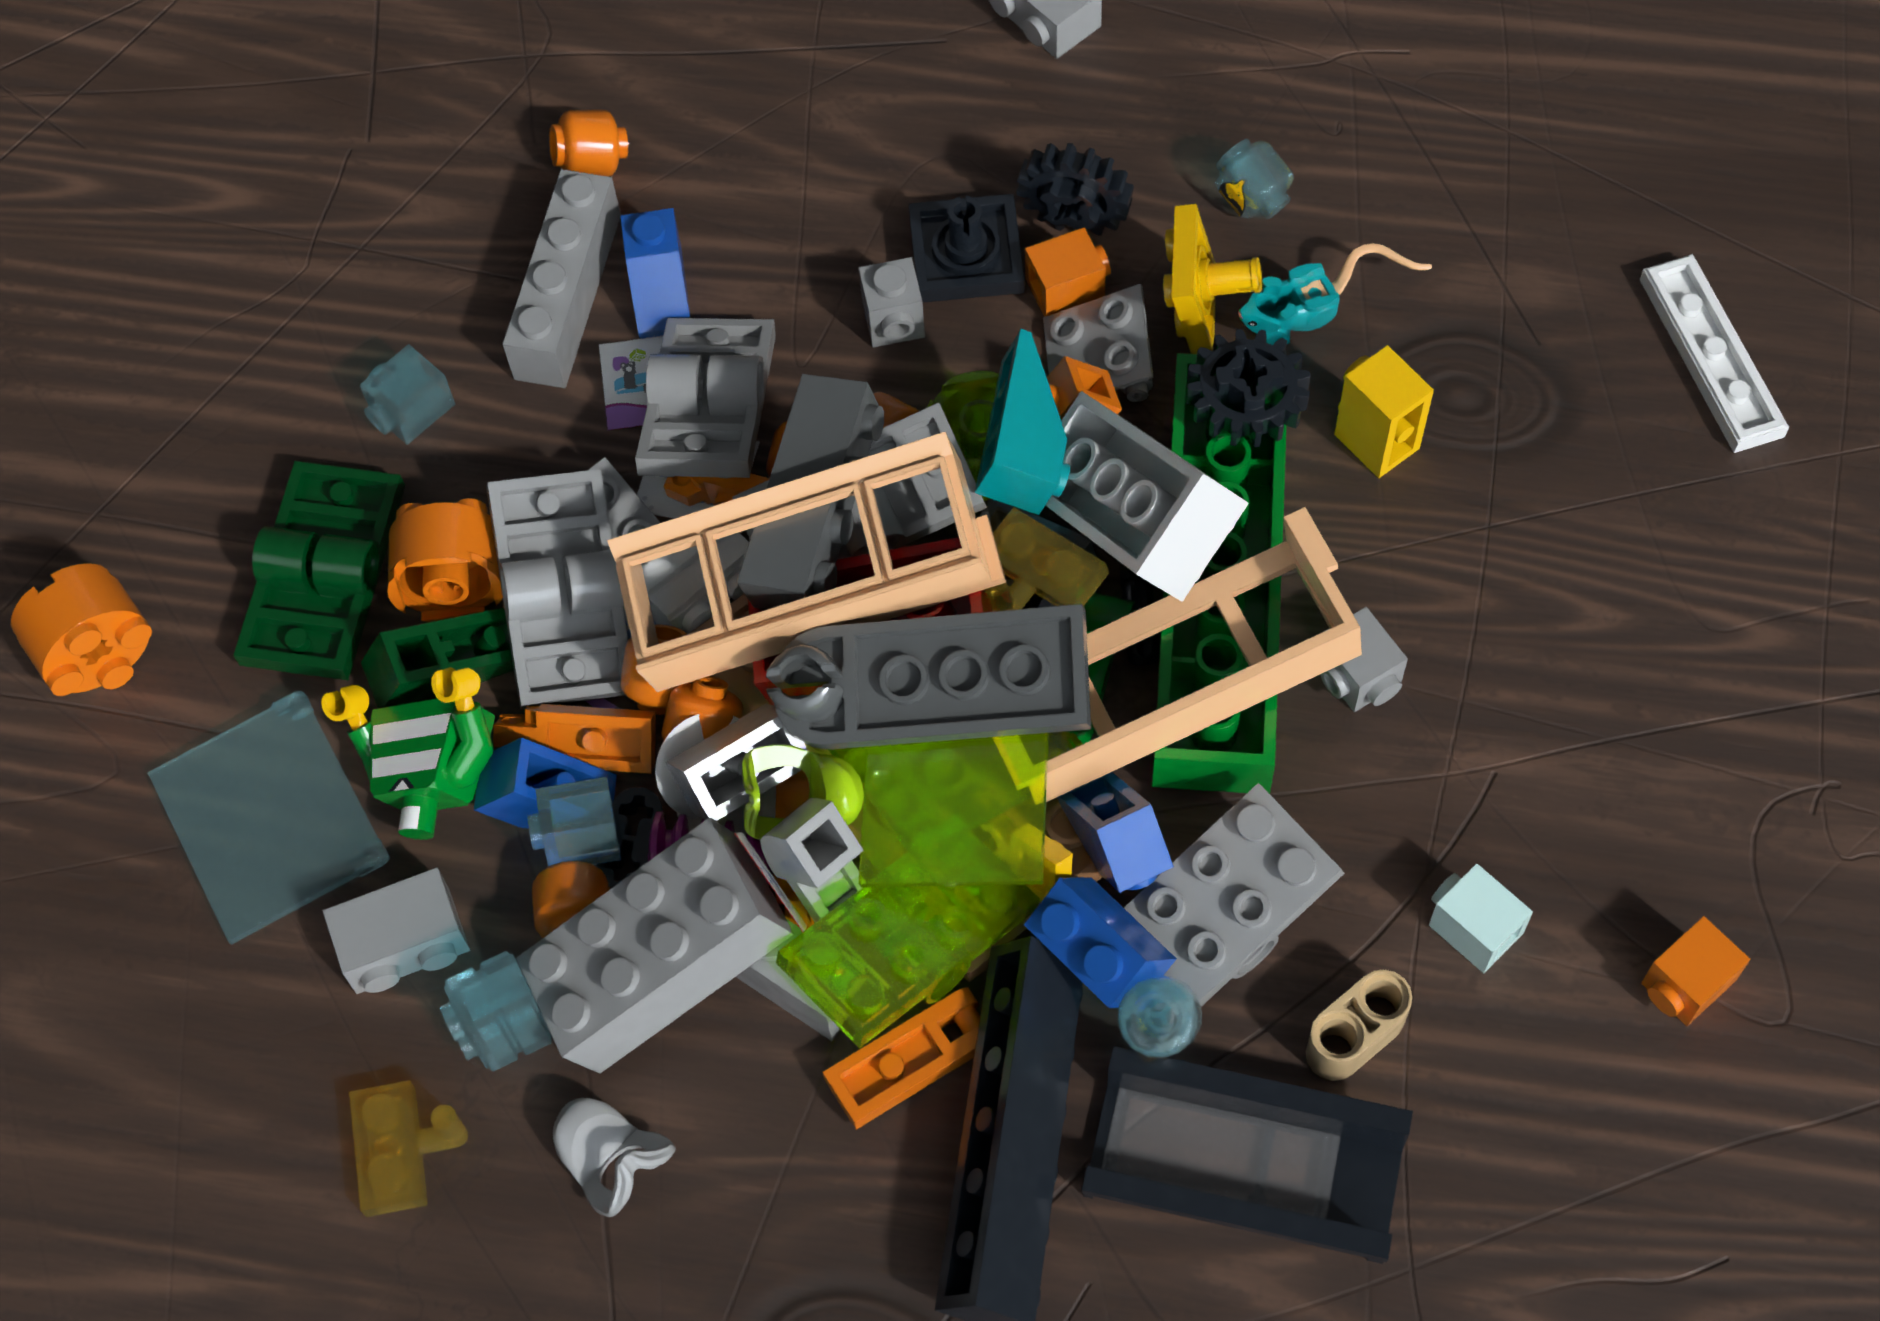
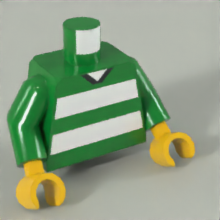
[321,667,495,840]

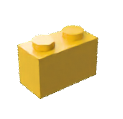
[1334,345,1434,479]

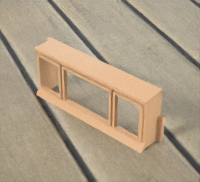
[607,432,1006,692]
[992,507,1362,807]

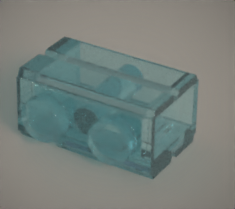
[440,951,552,1072]

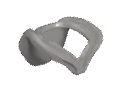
[553,1098,676,1217]

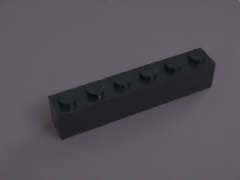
[934,936,1083,1321]

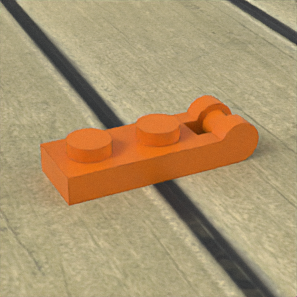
[823,987,980,1130]

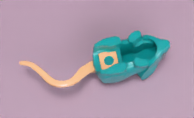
[1238,243,1432,345]

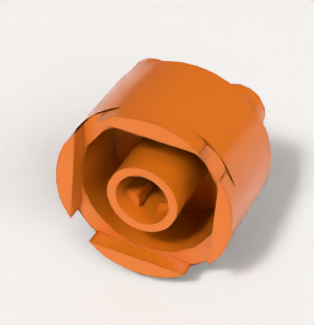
[387,498,503,622]
[11,563,152,696]

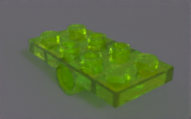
[776,818,1040,1049]

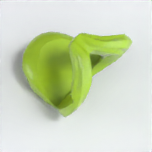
[742,744,864,840]

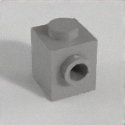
[859,257,925,347]
[1320,607,1408,712]

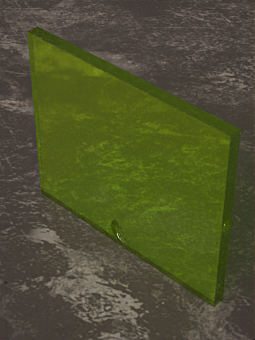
[858,733,1049,889]

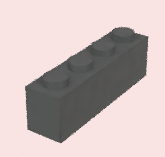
[737,374,884,610]

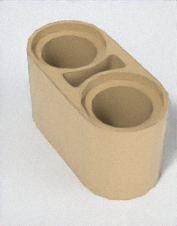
[1305,970,1413,1081]

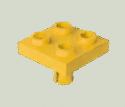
[1163,204,1262,354]

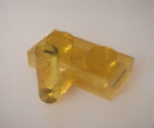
[984,507,1109,612]
[349,1080,468,1217]

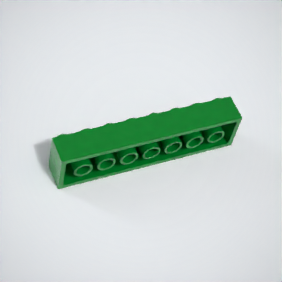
[1152,353,1287,794]

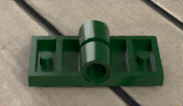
[233,461,405,681]

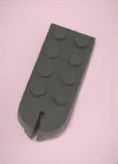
[766,604,1091,749]

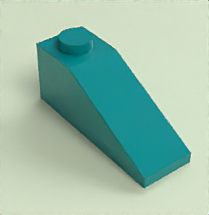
[975,329,1070,515]

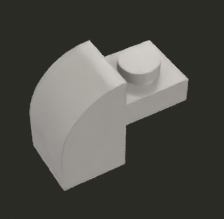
[761,798,873,930]

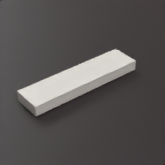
[1640,254,1789,453]

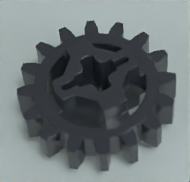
[1016,143,1134,236]
[1186,329,1311,447]

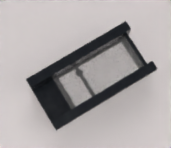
[1082,1046,1413,1264]

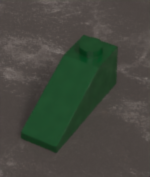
[361,607,514,709]

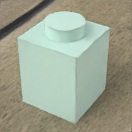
[1429,864,1533,974]

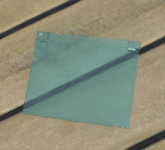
[147,691,390,945]

